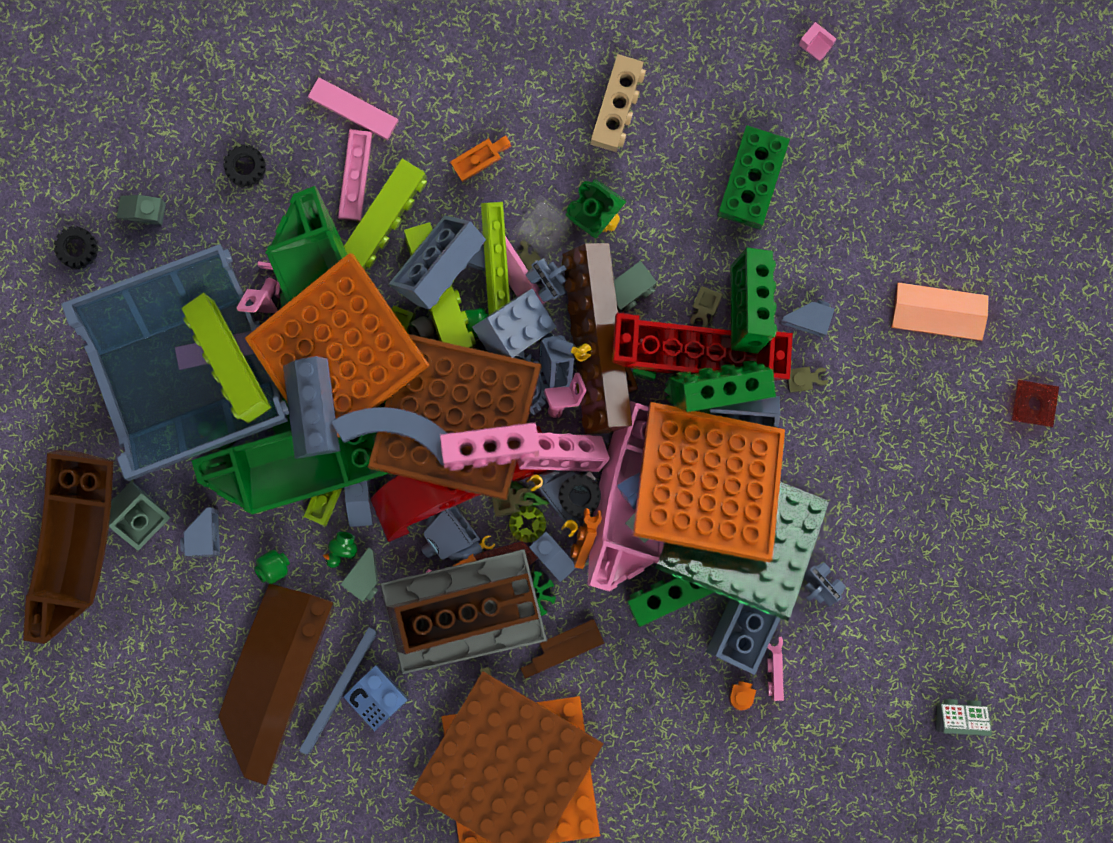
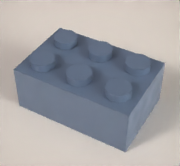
[472,288,557,358]

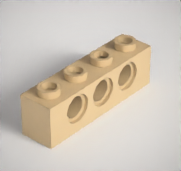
[591,54,646,152]

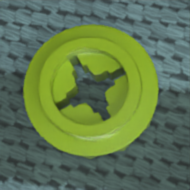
[509,506,546,543]

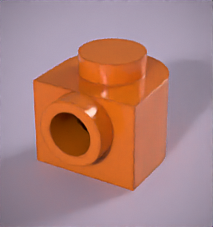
[729,681,756,710]

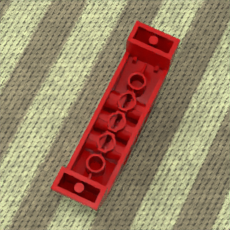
[612,313,793,380]
[371,426,549,542]

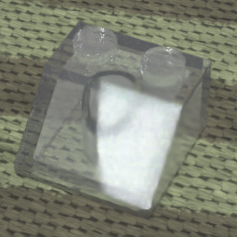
[512,195,577,262]

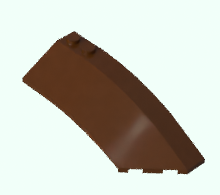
[23,449,114,644]
[218,584,334,786]

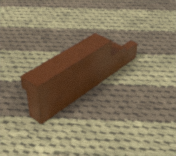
[521,619,605,679]

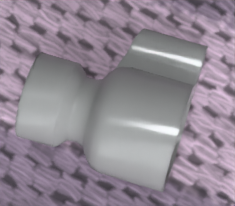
[408,314,435,340]

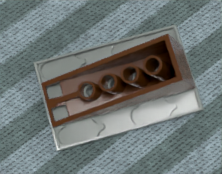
[380,550,547,674]

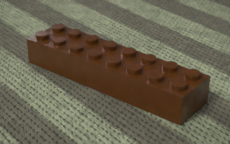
[562,243,632,435]

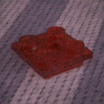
[1011,380,1059,428]

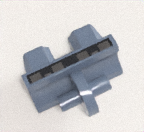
[526,258,567,302]
[802,562,846,607]

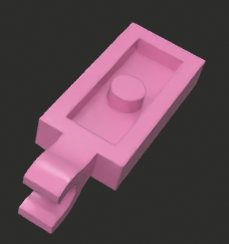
[767,637,784,701]

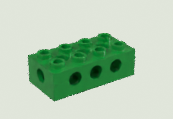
[717,125,790,230]
[730,247,777,354]
[669,361,776,412]
[626,560,725,627]

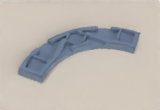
[331,408,462,465]

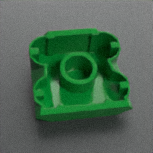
[564,179,627,239]

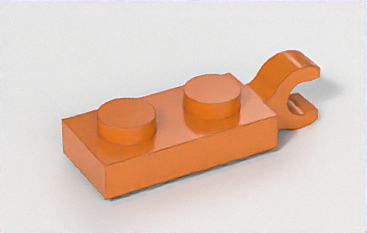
[450,136,511,182]
[570,509,602,569]

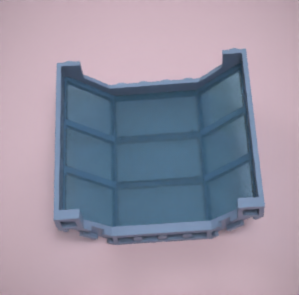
[61,244,290,481]

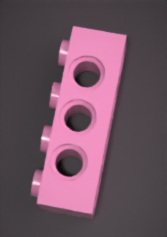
[440,423,539,470]
[517,432,610,472]

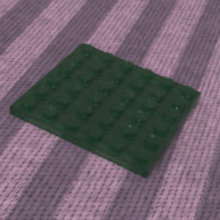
[655,482,829,621]

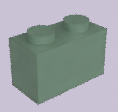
[614,261,657,313]

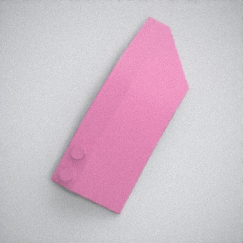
[587,401,664,592]

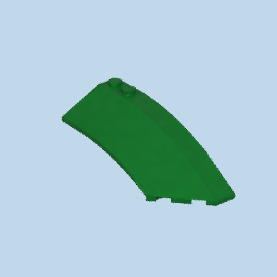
[265,186,347,303]
[191,407,389,515]

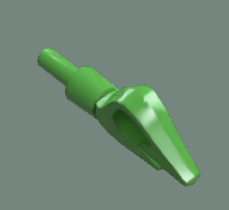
[510,481,549,506]

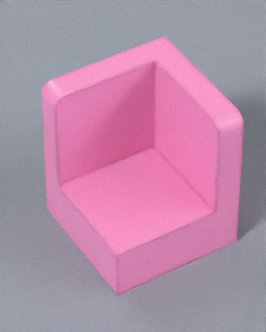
[799,22,836,61]

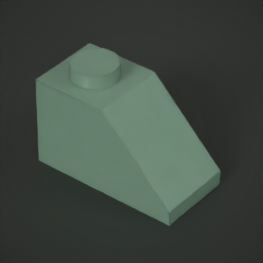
[117,195,166,226]
[341,548,379,602]

